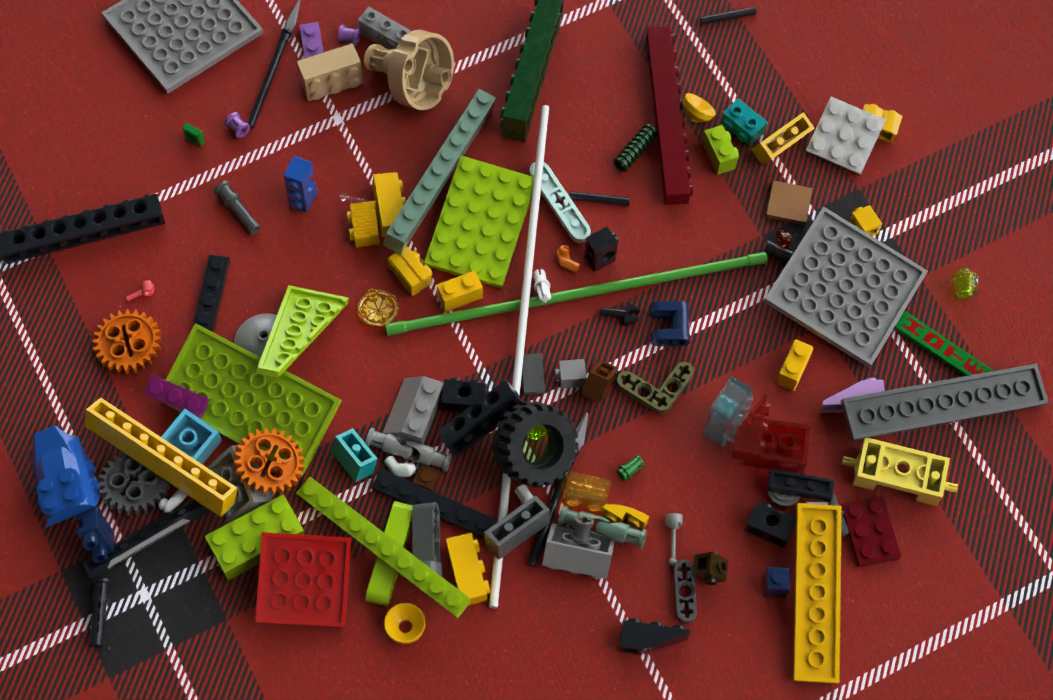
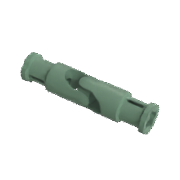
[558,506,647,549]

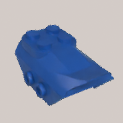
[30,426,100,527]

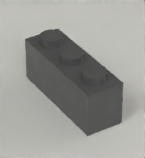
[484,495,550,559]

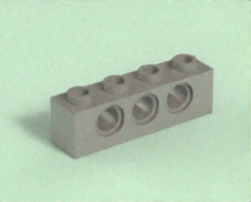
[358,7,411,50]

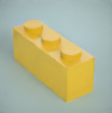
[751,112,815,166]
[372,172,406,237]
[446,533,490,605]

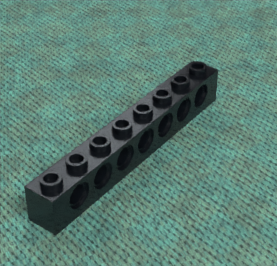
[0,194,166,265]

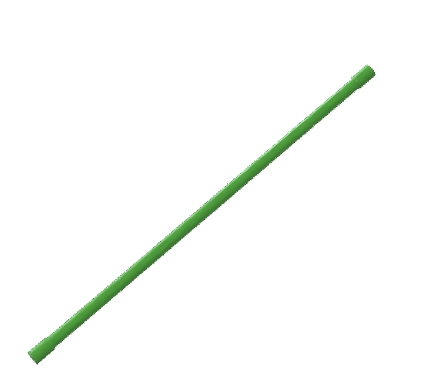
[385,252,768,336]

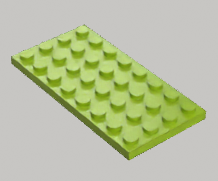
[166,323,342,477]

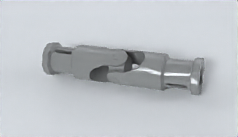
[365,428,452,472]

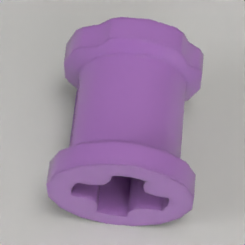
[337,24,361,46]
[224,112,250,138]

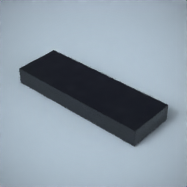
[767,469,835,502]

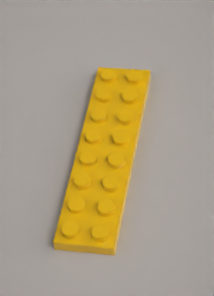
[793,503,842,684]

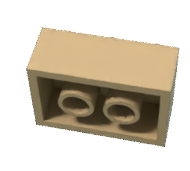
[297,43,363,101]

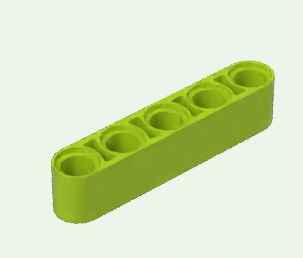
[366,501,413,607]

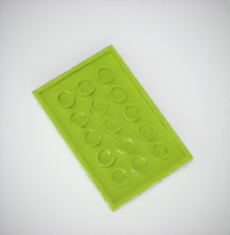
[424,156,534,288]

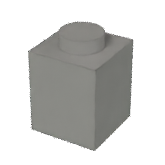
[555,359,587,388]

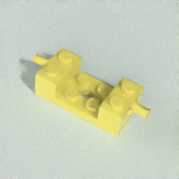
[842,438,958,506]

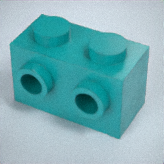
[721,98,768,146]
[331,428,377,482]

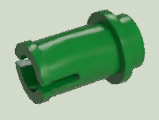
[617,455,645,481]

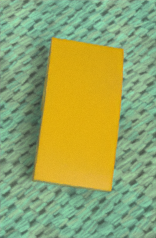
[602,504,649,530]

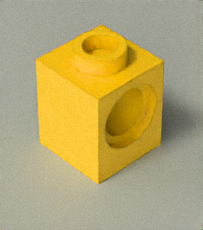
[849,205,882,236]

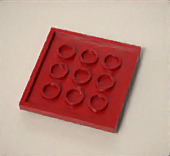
[255,532,351,627]

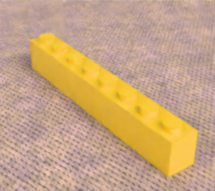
[85,398,237,517]

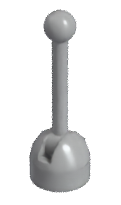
[665,513,683,567]

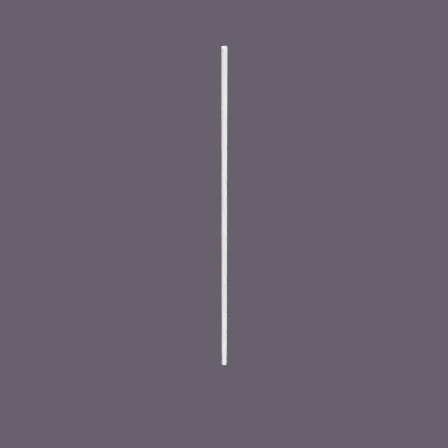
[489,105,549,608]

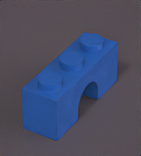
[283,156,318,212]

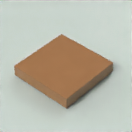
[766,180,813,226]

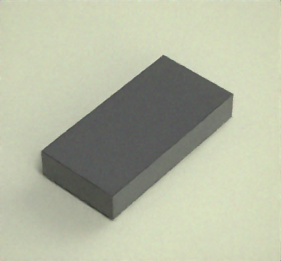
[522,353,545,395]

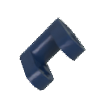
[649,301,690,347]

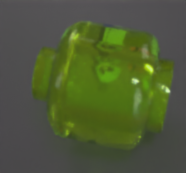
[951,267,978,298]

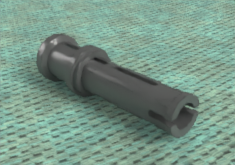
[214,181,261,235]

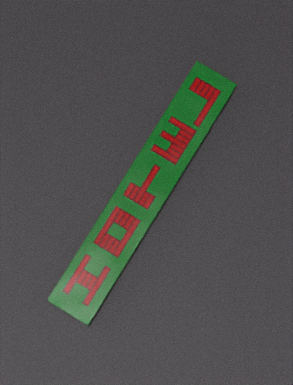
[894,311,994,377]

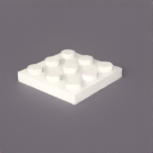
[806,97,886,175]

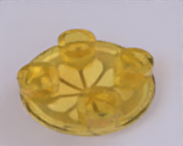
[357,288,399,326]

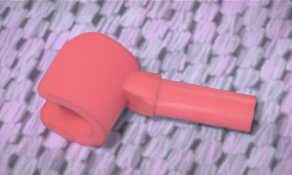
[126,280,154,301]

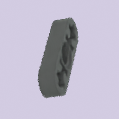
[673,560,697,624]

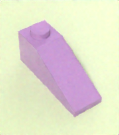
[819,378,885,413]

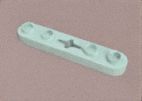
[529,162,591,243]

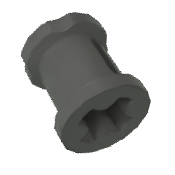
[571,515,594,544]

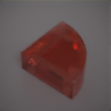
[776,229,792,248]

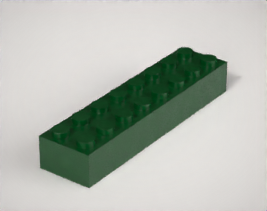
[500,0,564,142]

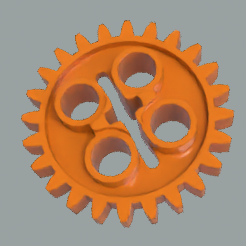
[92,309,162,374]
[233,427,305,496]

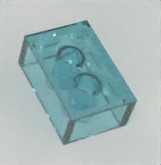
[703,376,754,447]

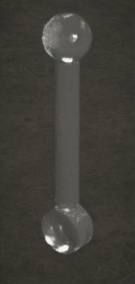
[339,193,376,208]

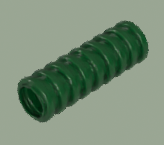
[613,124,658,172]

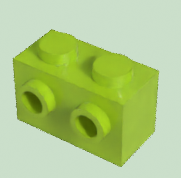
[702,125,739,175]

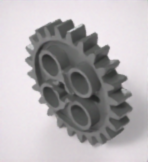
[99,452,170,516]

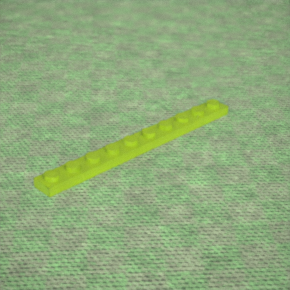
[296,477,472,618]

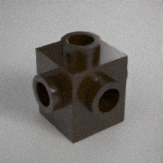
[692,552,728,585]

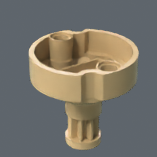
[364,30,454,110]

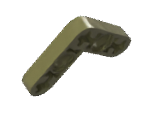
[617,362,694,414]

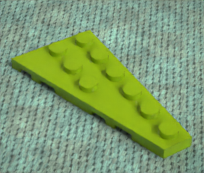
[257,285,349,378]

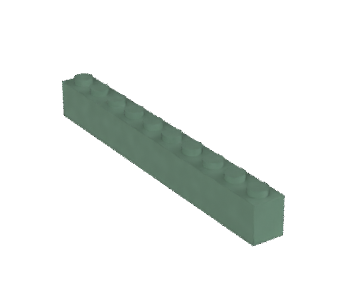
[383,89,496,255]

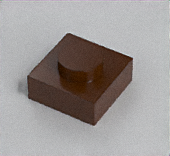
[413,464,441,491]

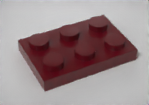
[841,496,902,567]

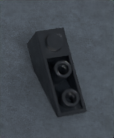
[619,618,690,655]

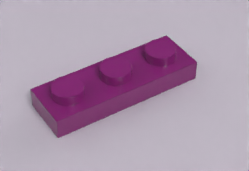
[144,375,210,418]

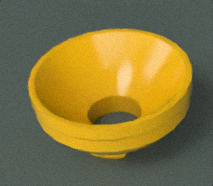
[682,93,716,123]
[385,603,425,644]

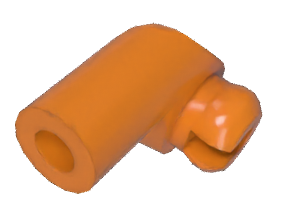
[556,245,580,273]

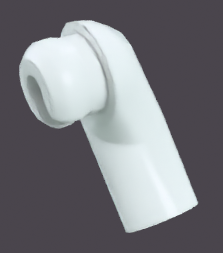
[384,456,416,477]
[159,489,187,512]

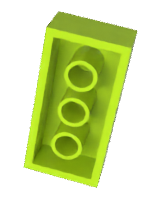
[205,494,305,581]

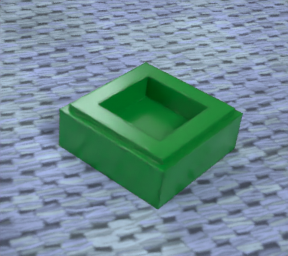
[182,123,205,147]

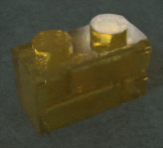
[563,471,611,512]

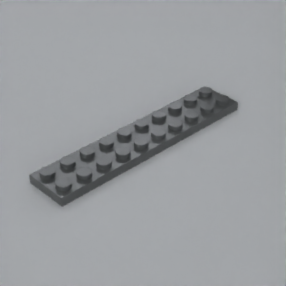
[840,363,1049,442]

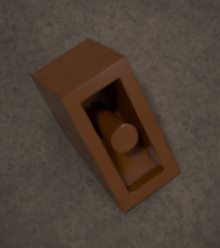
[582,360,619,402]

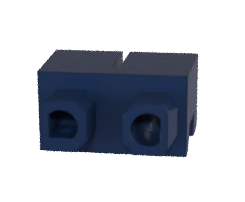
[76,507,115,563]

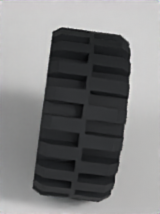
[492,401,579,487]

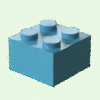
[161,409,222,465]

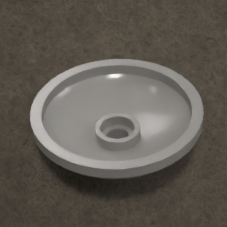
[234,313,277,357]

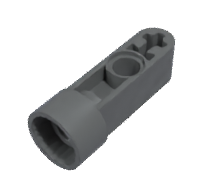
[412,502,442,586]

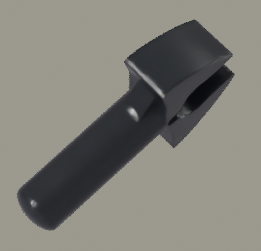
[600,302,640,326]

